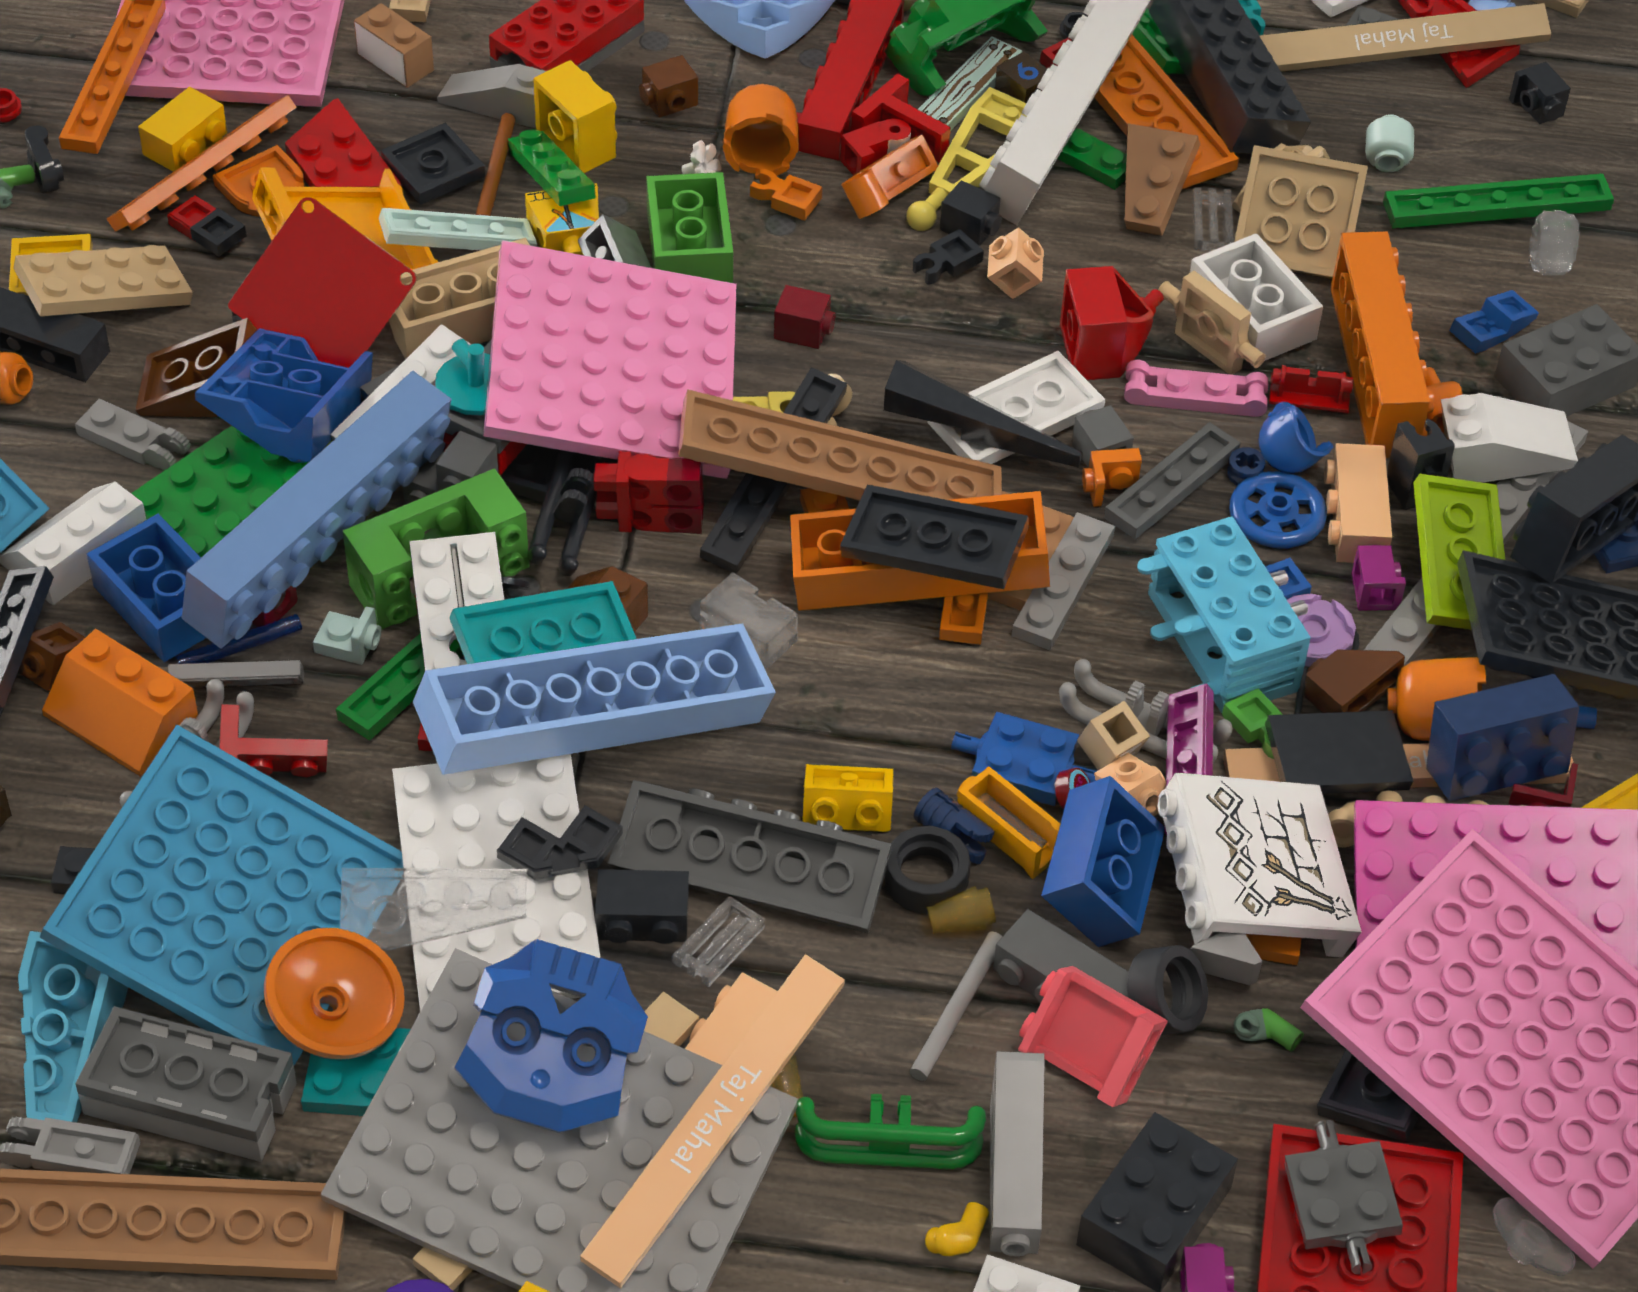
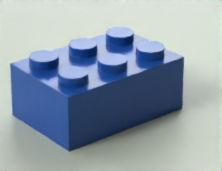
[86,513,206,662]
[1041,776,1165,947]

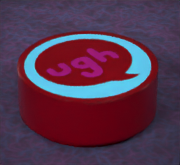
[1055,767,1091,809]

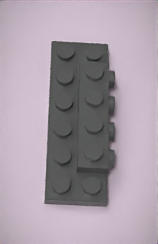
[608,780,892,933]

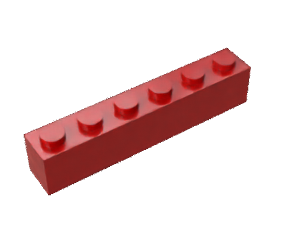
[797,0,904,161]

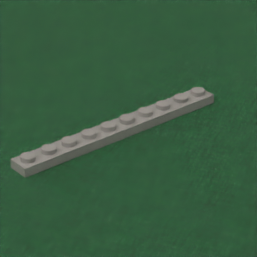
[1364,421,1588,666]

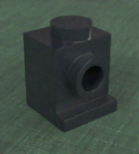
[1509,62,1571,124]

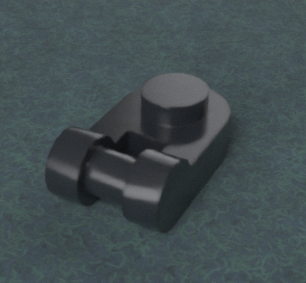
[25,125,64,193]

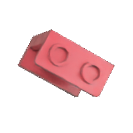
[1018,966,1168,1107]

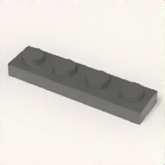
[1104,422,1241,540]

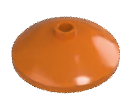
[264,928,405,1059]

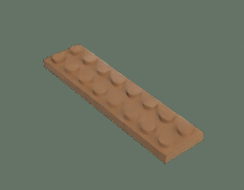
[678,389,1002,501]
[0,1169,347,1280]

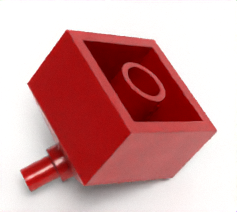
[1060,266,1164,380]

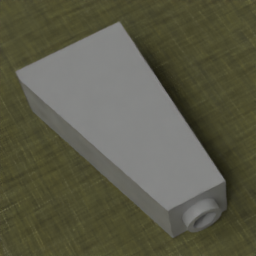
[990,1051,1045,1256]

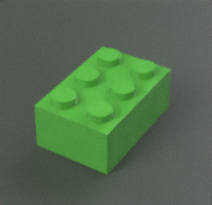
[646,172,733,283]

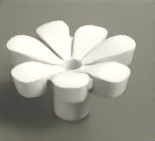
[682,140,721,174]

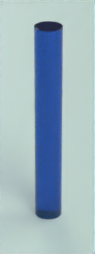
[175,614,302,664]

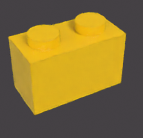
[138,86,227,172]

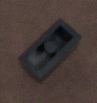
[595,869,689,944]

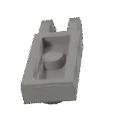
[75,399,191,470]
[0,1116,140,1174]

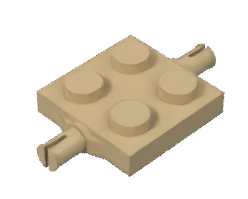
[1158,271,1266,375]

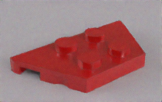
[285,98,402,187]

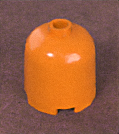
[723,84,799,179]
[1387,657,1486,741]

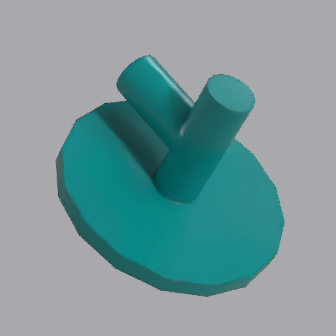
[435,339,490,415]

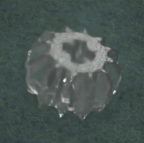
[1528,210,1580,276]

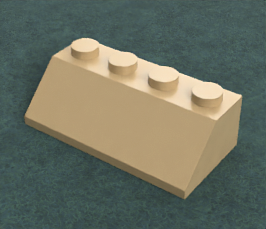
[389,238,530,359]

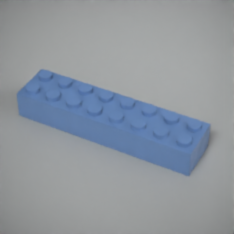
[182,371,452,649]

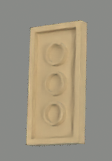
[14,245,193,316]

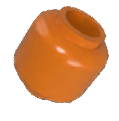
[0,352,33,405]

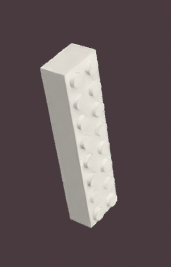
[979,0,1151,225]

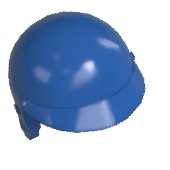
[1258,402,1334,474]

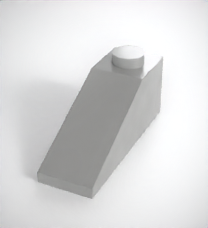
[437,64,546,129]

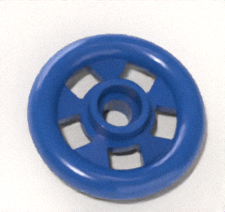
[1229,471,1327,549]

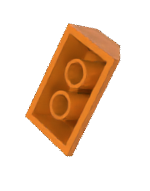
[42,628,198,777]

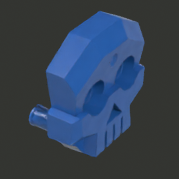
[454,939,648,1133]

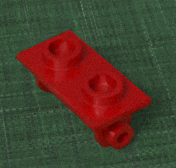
[1269,365,1353,413]

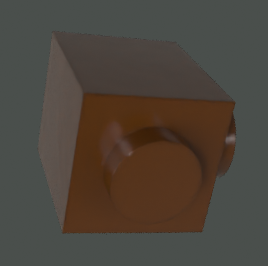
[639,55,698,118]

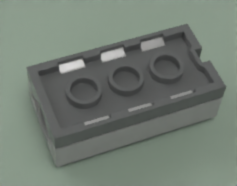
[75,1006,297,1162]

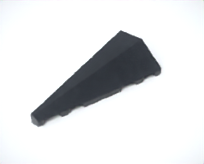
[883,360,1082,468]

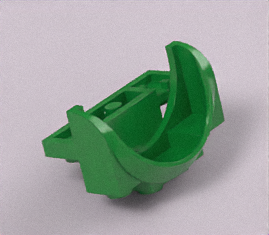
[884,0,1048,96]

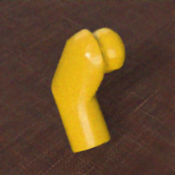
[925,1202,989,1256]

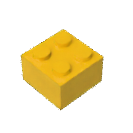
[533,60,617,173]

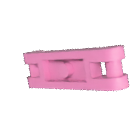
[1124,360,1268,417]

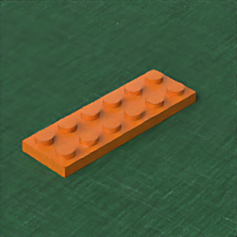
[1061,35,1239,189]

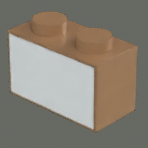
[354,3,434,88]

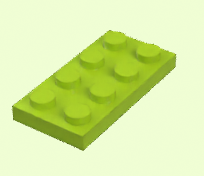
[1413,474,1505,630]

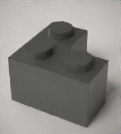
[403,431,499,505]

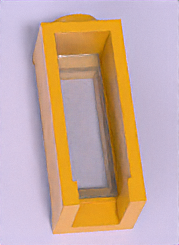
[957,767,1060,879]

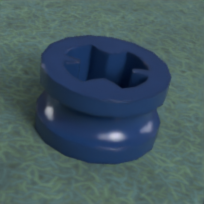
[1227,447,1266,486]

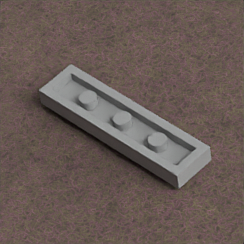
[1012,512,1115,650]

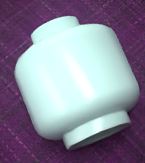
[1365,115,1414,172]

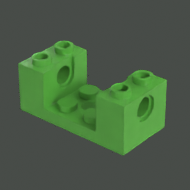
[343,468,529,630]

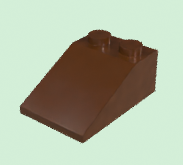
[135,318,257,417]

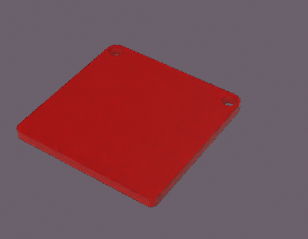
[228,197,417,368]

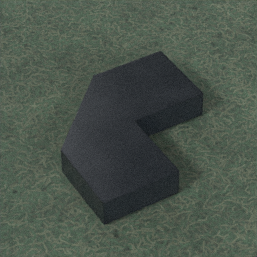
[497,805,623,880]

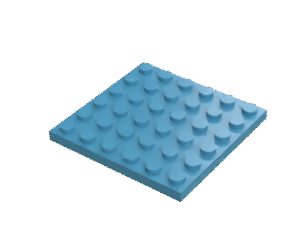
[39,724,404,1065]

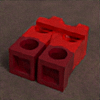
[594,451,705,534]

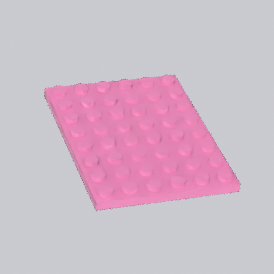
[1300,829,1638,1269]

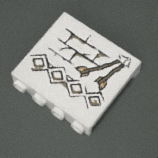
[1157,773,1362,957]

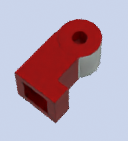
[840,118,911,176]

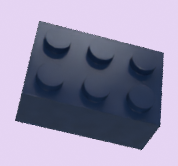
[1426,674,1579,801]

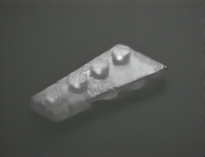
[340,868,527,952]

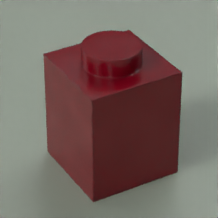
[774,285,836,349]

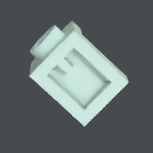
[313,606,381,665]

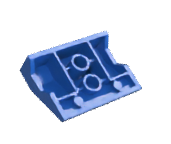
[195,328,373,463]

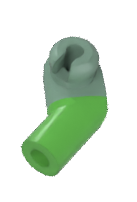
[0,164,35,209]
[1234,1008,1304,1052]

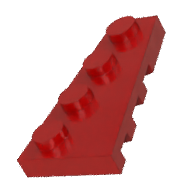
[1398,0,1521,88]

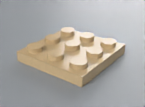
[1234,145,1368,279]

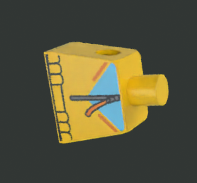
[525,183,599,255]

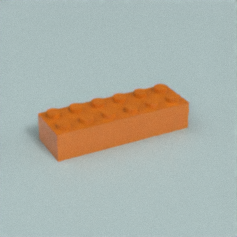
[1330,231,1434,458]
[790,491,1050,611]

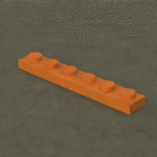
[59,0,166,154]
[107,95,297,231]

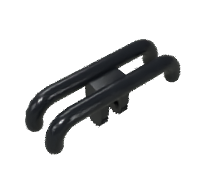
[527,450,609,576]

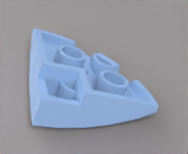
[684,0,835,58]

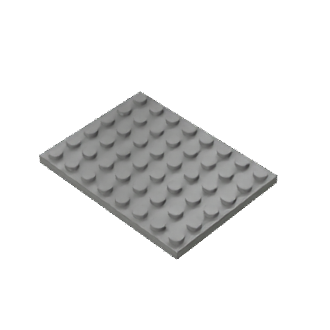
[320,948,798,1292]

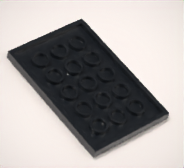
[1457,550,1638,701]

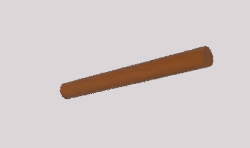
[475,113,516,216]

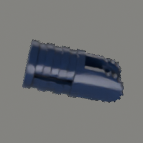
[913,788,995,864]

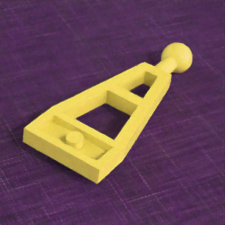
[906,87,1027,231]

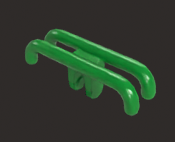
[794,1094,986,1169]

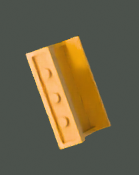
[252,167,438,270]

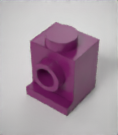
[1352,545,1406,611]
[1179,1243,1237,1292]

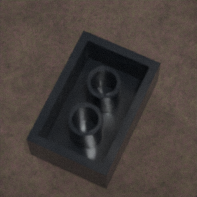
[1076,1112,1238,1292]

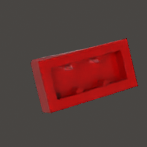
[851,73,951,163]
[220,704,328,777]

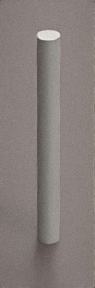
[910,932,1002,1081]

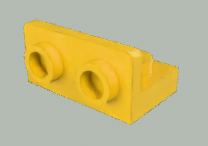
[802,764,893,832]

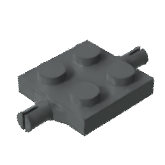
[1284,1120,1403,1274]

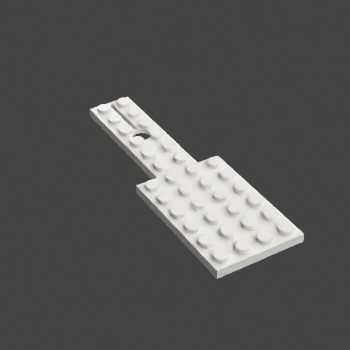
[392,532,600,1012]

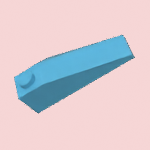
[18,931,128,1123]

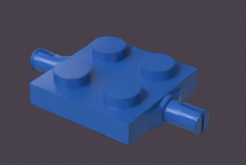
[951,712,1099,806]

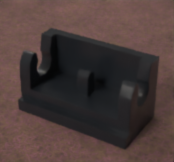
[1387,419,1455,510]

